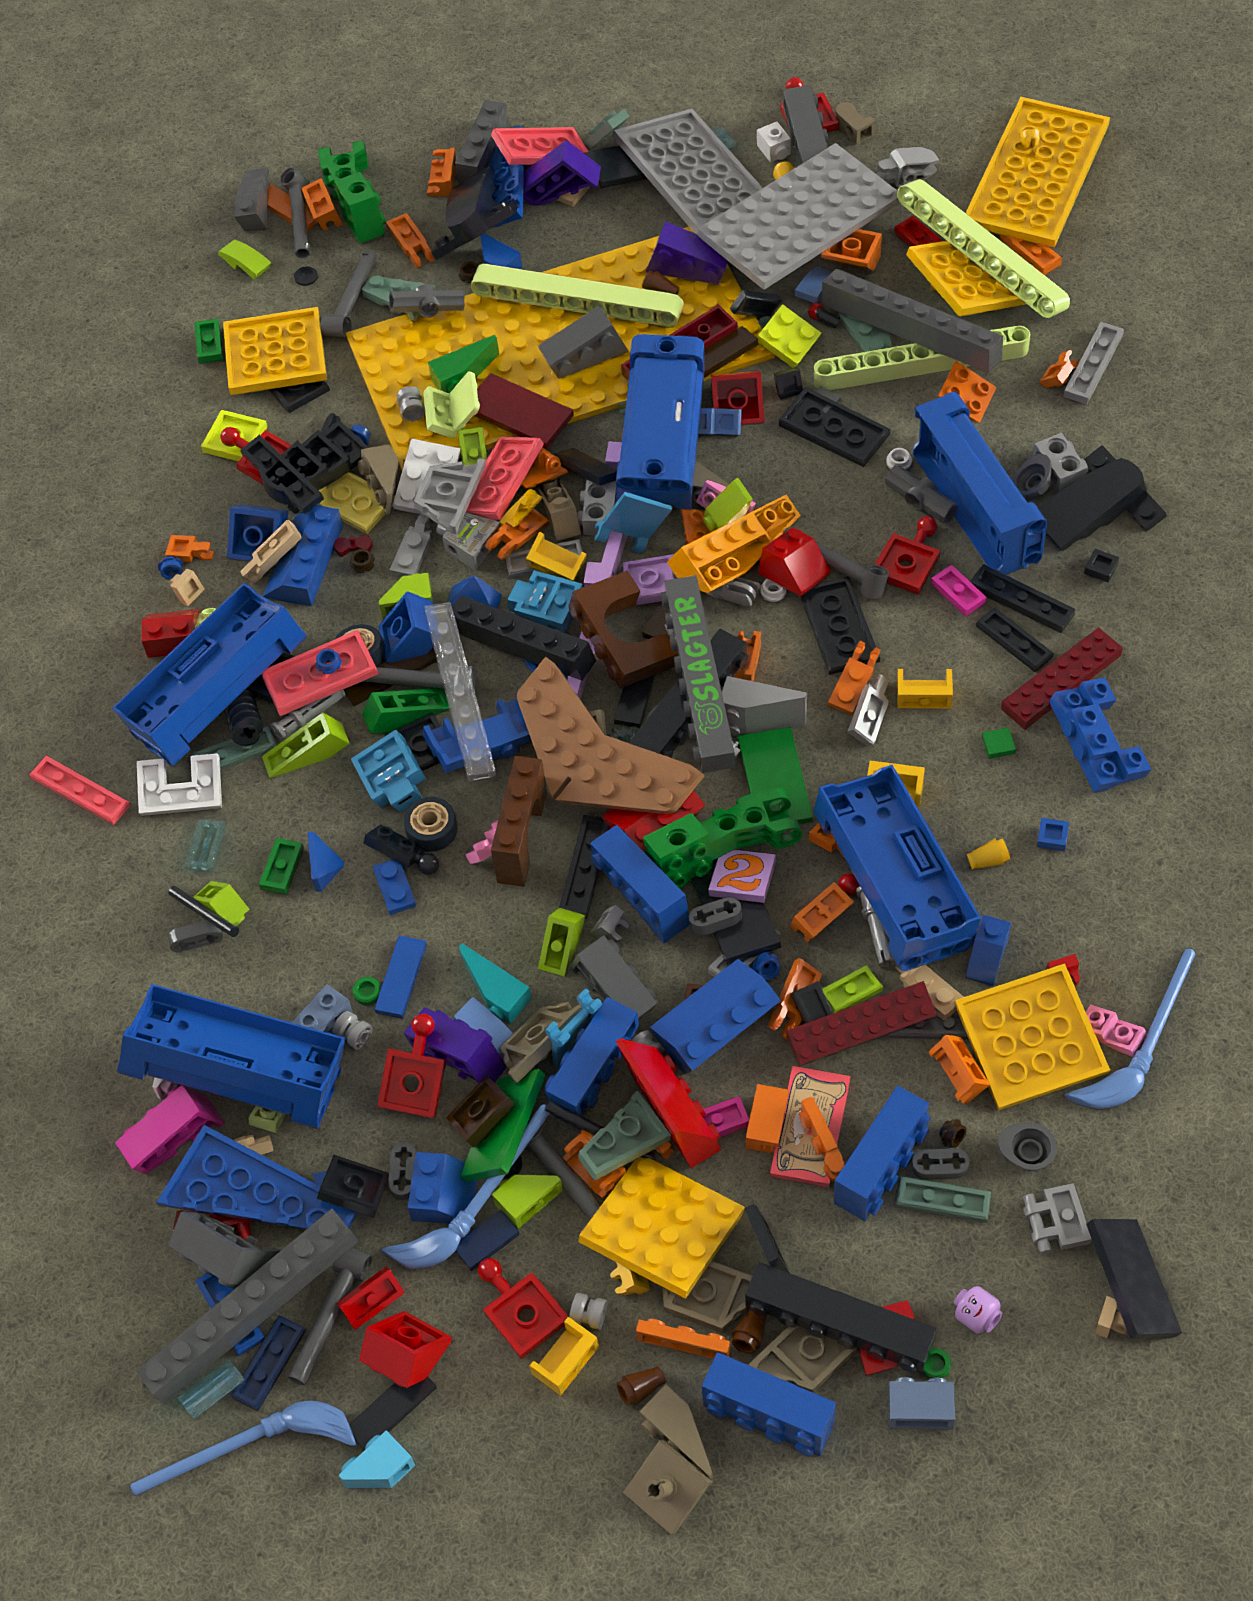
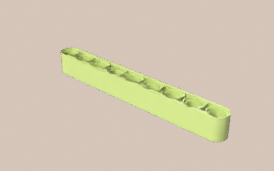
[897,179,1070,318]
[471,264,684,327]
[814,326,1030,391]

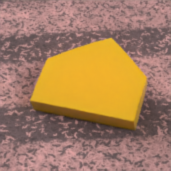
[499,489,542,527]

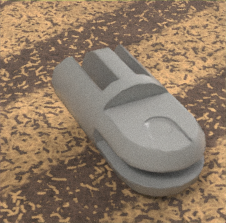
[706,577,761,607]

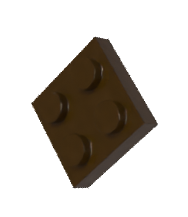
[446,1075,515,1148]

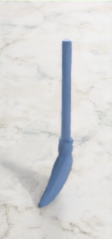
[1064,949,1195,1109]
[381,1104,550,1269]
[130,1401,356,1495]

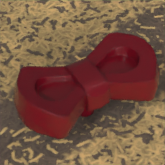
[334,534,373,557]

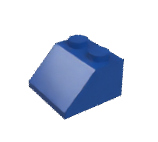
[227,504,289,561]
[378,591,441,663]
[408,1152,478,1224]

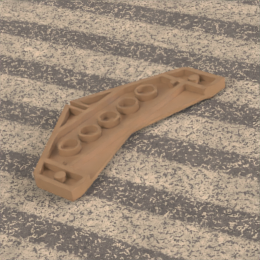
[517,657,704,815]

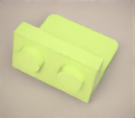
[423,371,480,439]

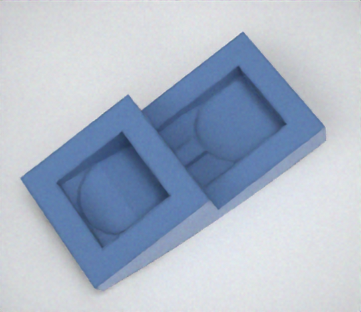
[795,266,833,303]
[698,408,742,435]
[453,997,513,1056]

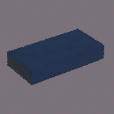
[455,1210,520,1271]

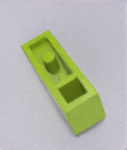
[703,478,753,531]
[262,712,350,778]

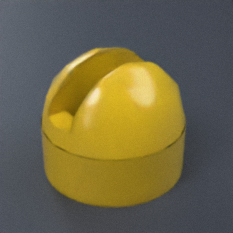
[1021,129,1040,148]

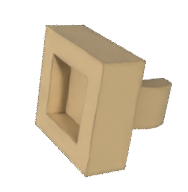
[169,569,205,606]
[1095,1296,1127,1338]

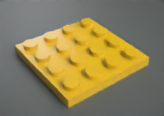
[906,241,1026,317]
[223,307,327,395]
[954,964,1110,1111]
[578,1157,745,1299]

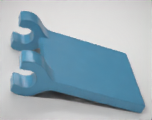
[594,492,672,554]
[545,988,602,1067]

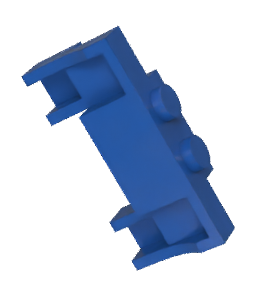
[1049,678,1151,793]
[423,692,532,773]

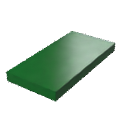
[738,727,813,824]
[460,1069,546,1182]

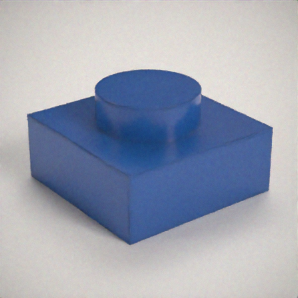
[1037,818,1069,851]

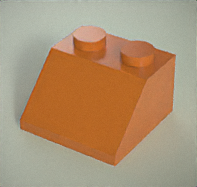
[821,229,882,271]

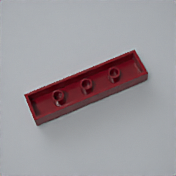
[621,304,738,382]
[1001,627,1123,730]
[786,981,937,1067]

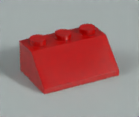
[602,790,705,853]

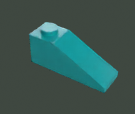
[459,943,532,1024]

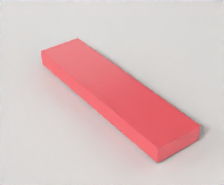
[29,756,131,825]

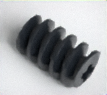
[223,689,264,746]

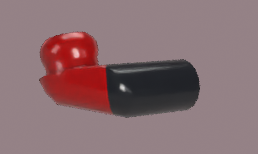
[808,302,840,329]

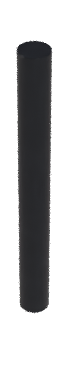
[168,886,239,937]
[544,1100,655,1160]

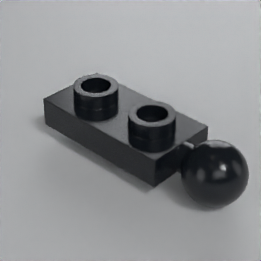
[363,824,439,875]

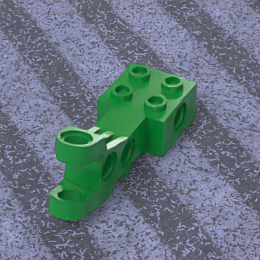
[318,140,386,244]
[643,788,803,889]

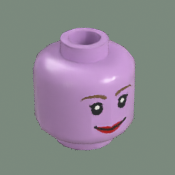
[954,1286,1002,1334]

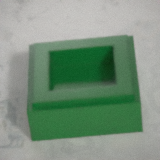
[982,727,1016,759]

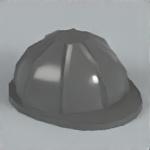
[1012,454,1052,499]
[998,1123,1057,1171]

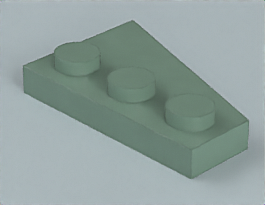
[584,109,630,150]
[361,276,436,321]
[837,311,892,352]
[578,1090,671,1181]

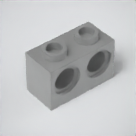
[1033,433,1088,493]
[578,480,617,535]

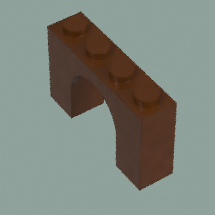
[569,571,678,689]
[491,756,547,887]

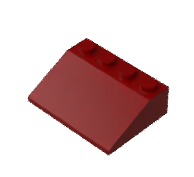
[615,1038,721,1169]

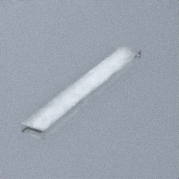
[424,602,496,781]

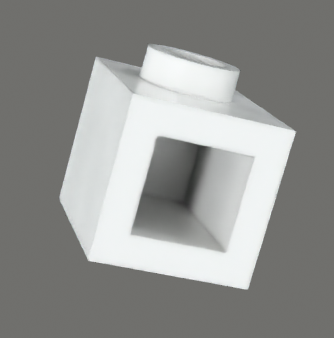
[757,122,791,162]

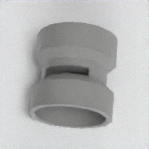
[396,386,425,422]
[332,1011,373,1050]
[569,1292,608,1330]

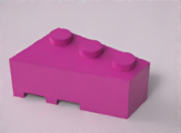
[115,1085,225,1174]

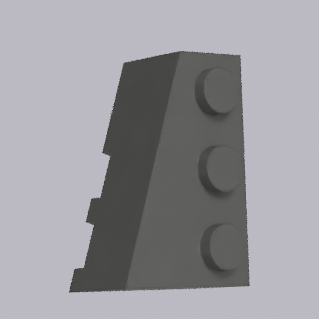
[538,305,629,379]
[570,935,657,1020]
[168,1212,281,1288]

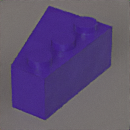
[523,140,601,206]
[645,222,728,284]
[404,1007,507,1083]

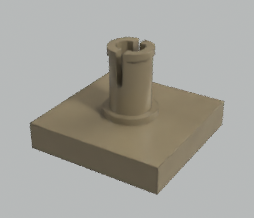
[623,1440,712,1535]

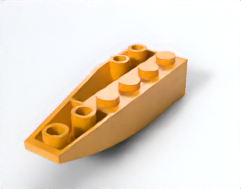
[667,494,801,593]

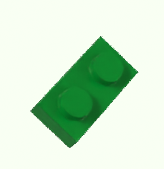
[194,318,223,364]
[259,838,304,895]

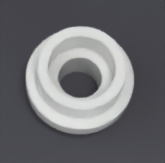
[886,448,912,470]
[760,579,787,602]

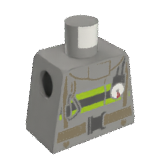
[436,513,500,570]

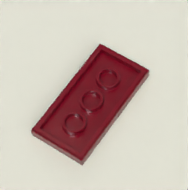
[473,373,574,449]

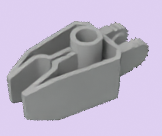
[876,147,939,188]

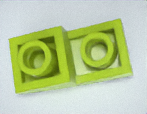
[218,240,271,280]

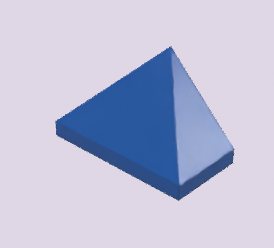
[445,575,502,610]
[307,832,344,892]

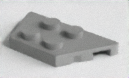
[414,459,486,534]

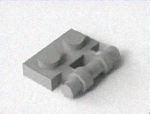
[1023,1183,1092,1255]

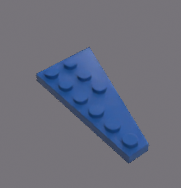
[488,125,524,228]
[156,1125,358,1230]

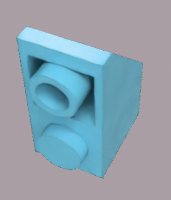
[339,1430,415,1488]

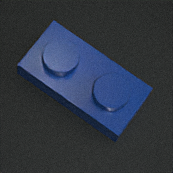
[372,859,416,915]

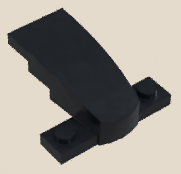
[431,165,518,260]
[240,420,369,515]
[1038,445,1167,551]

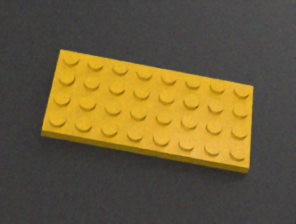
[966,97,1110,248]

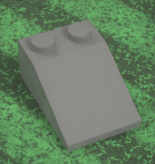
[722,676,807,737]

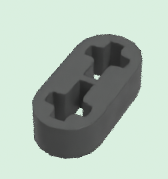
[689,897,742,935]
[168,921,223,952]
[389,1143,416,1200]
[912,1148,970,1179]

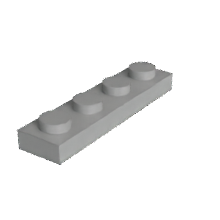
[1064,322,1124,405]

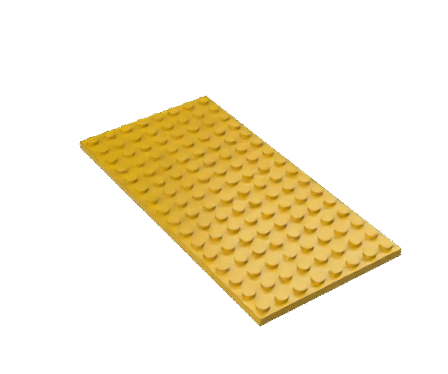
[345,227,775,472]

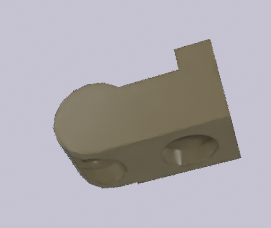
[836,102,876,145]

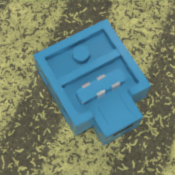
[507,570,583,633]
[351,730,426,813]

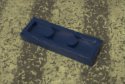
[230,1315,306,1411]

